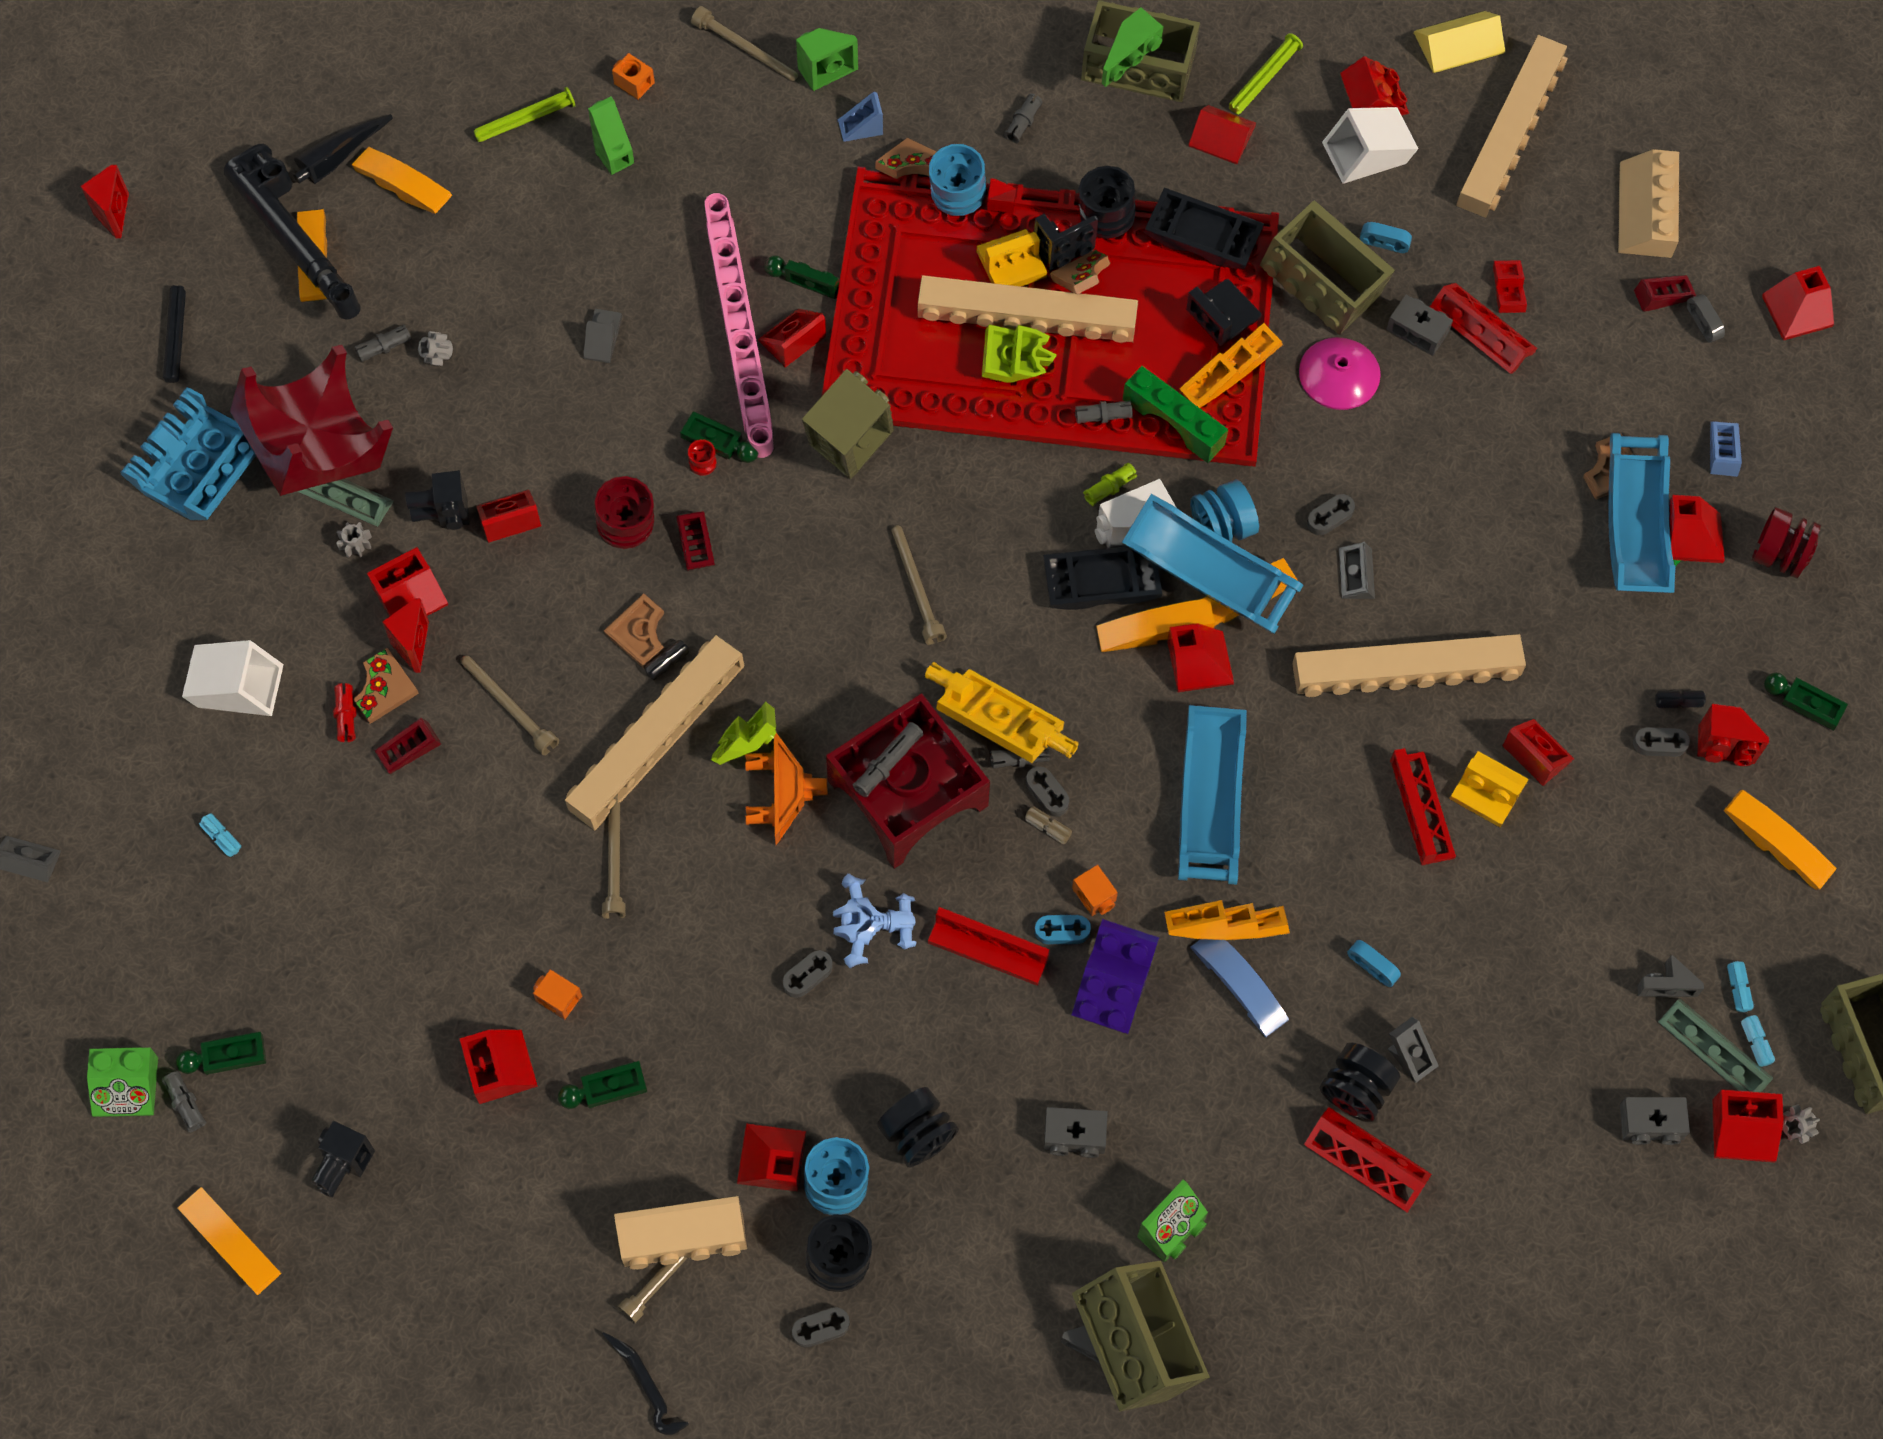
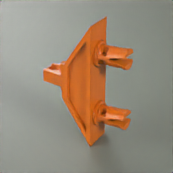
[745,733,828,845]

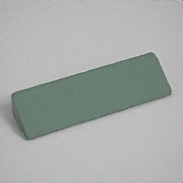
[298,479,394,527]
[1658,998,1773,1092]

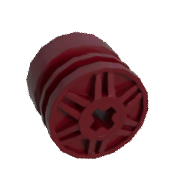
[595,476,654,549]
[1751,507,1821,579]

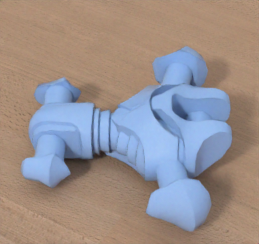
[833,874,917,968]

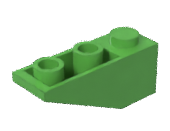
[1102,7,1163,87]
[588,96,634,175]

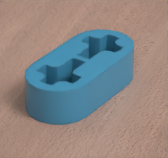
[1360,222,1412,253]
[1035,915,1091,944]
[1347,940,1401,987]

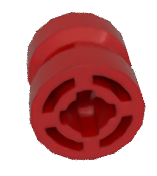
[688,440,717,476]

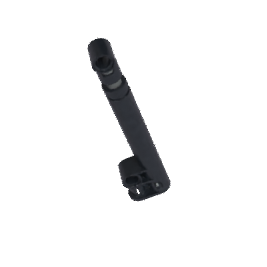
[224,144,361,320]

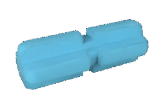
[199,813,241,857]
[1727,961,1754,1012]
[1741,1015,1775,1067]

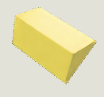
[1414,11,1505,73]

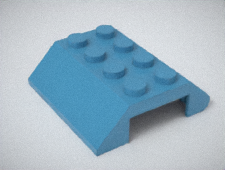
[120,388,256,520]

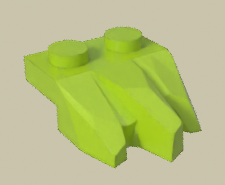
[982,324,1057,383]
[711,702,776,765]

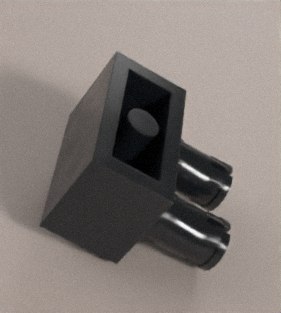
[405,470,470,530]
[311,1121,375,1198]

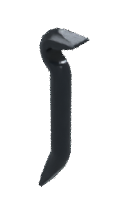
[602,1332,689,1435]

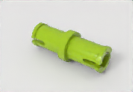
[1083,463,1137,506]

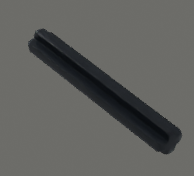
[163,285,186,383]

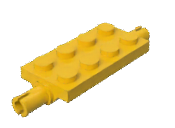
[925,662,1078,763]

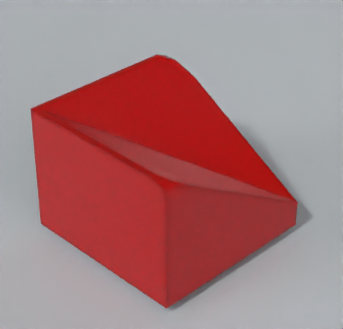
[987,178,1017,213]

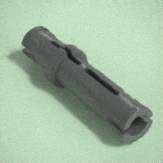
[853,722,923,797]

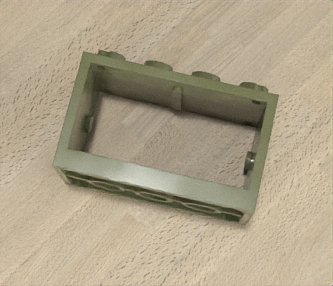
[1081,0,1200,102]
[1260,200,1395,335]
[802,369,894,479]
[1820,974,1883,1114]
[1072,1261,1210,1412]

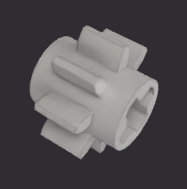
[418,331,453,366]
[336,522,372,558]
[1782,1104,1820,1144]

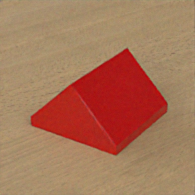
[1188,105,1256,164]
[81,165,129,238]
[758,309,826,367]
[476,490,541,543]
[383,598,429,673]
[1502,719,1574,786]

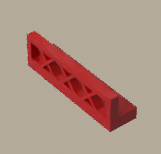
[1430,283,1538,374]
[1390,748,1456,865]
[928,907,1050,986]
[1304,1107,1432,1213]

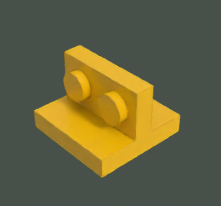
[977,229,1047,287]
[1450,751,1529,828]

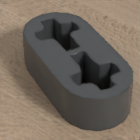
[1687,294,1725,343]
[1307,494,1355,535]
[1633,727,1690,757]
[1026,766,1069,816]
[783,950,833,998]
[792,1307,850,1348]

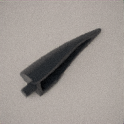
[293,114,393,184]

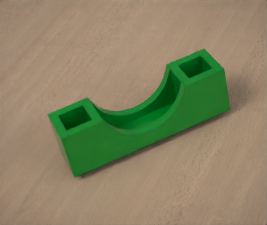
[1122,366,1228,463]

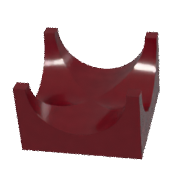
[230,345,393,496]
[826,693,990,869]

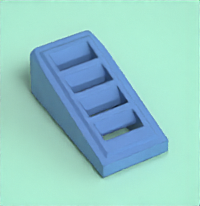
[1710,422,1742,477]

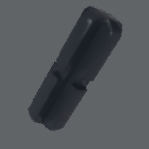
[644,640,689,680]
[1655,691,1706,708]

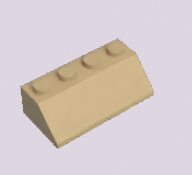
[1618,149,1679,258]
[614,1196,747,1269]

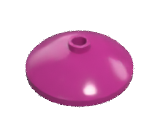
[1299,337,1380,410]

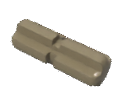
[1025,806,1072,844]

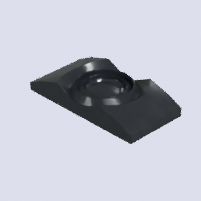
[1144,187,1264,269]
[1043,546,1162,610]

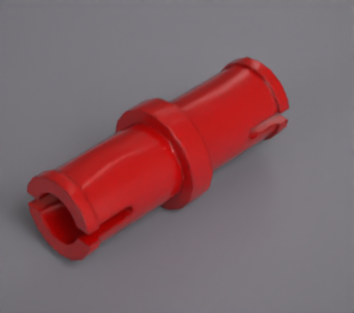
[333,683,357,742]

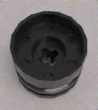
[1078,166,1136,239]
[1319,1042,1401,1122]
[877,1087,959,1167]
[805,1214,872,1292]

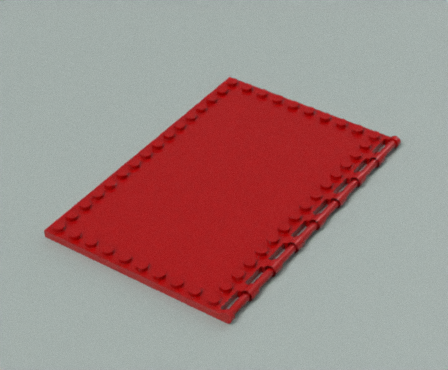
[822,166,1279,467]

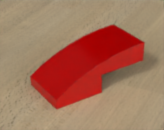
[1493,260,1527,313]

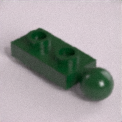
[765,256,839,299]
[680,411,758,463]
[1764,672,1848,731]
[176,1032,266,1075]
[558,1061,647,1109]

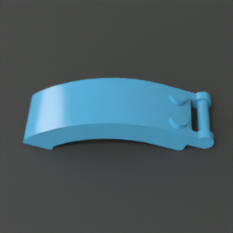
[1608,433,1675,593]
[1122,494,1304,634]
[1178,705,1247,885]

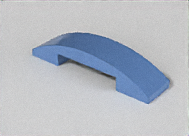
[1190,939,1289,1037]

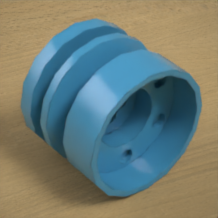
[929,144,986,216]
[1190,479,1259,542]
[804,1137,869,1215]

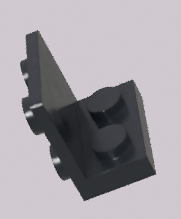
[1034,214,1098,271]
[1186,279,1262,346]

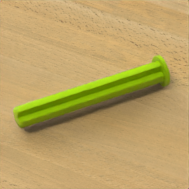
[1229,33,1303,115]
[474,87,575,142]

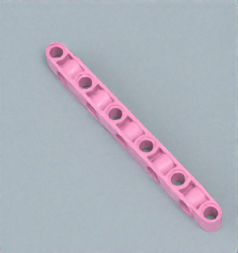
[705,193,774,458]

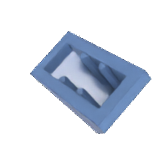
[838,92,883,142]

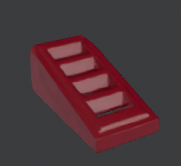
[1634,275,1696,312]
[676,511,715,571]
[374,718,441,774]

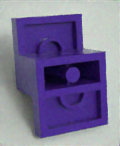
[1072,919,1159,1034]

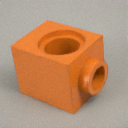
[612,53,655,100]
[1072,865,1118,916]
[533,969,582,1020]

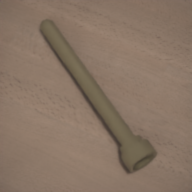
[691,6,798,81]
[892,525,947,645]
[461,655,559,755]
[602,794,626,919]
[617,1256,688,1324]

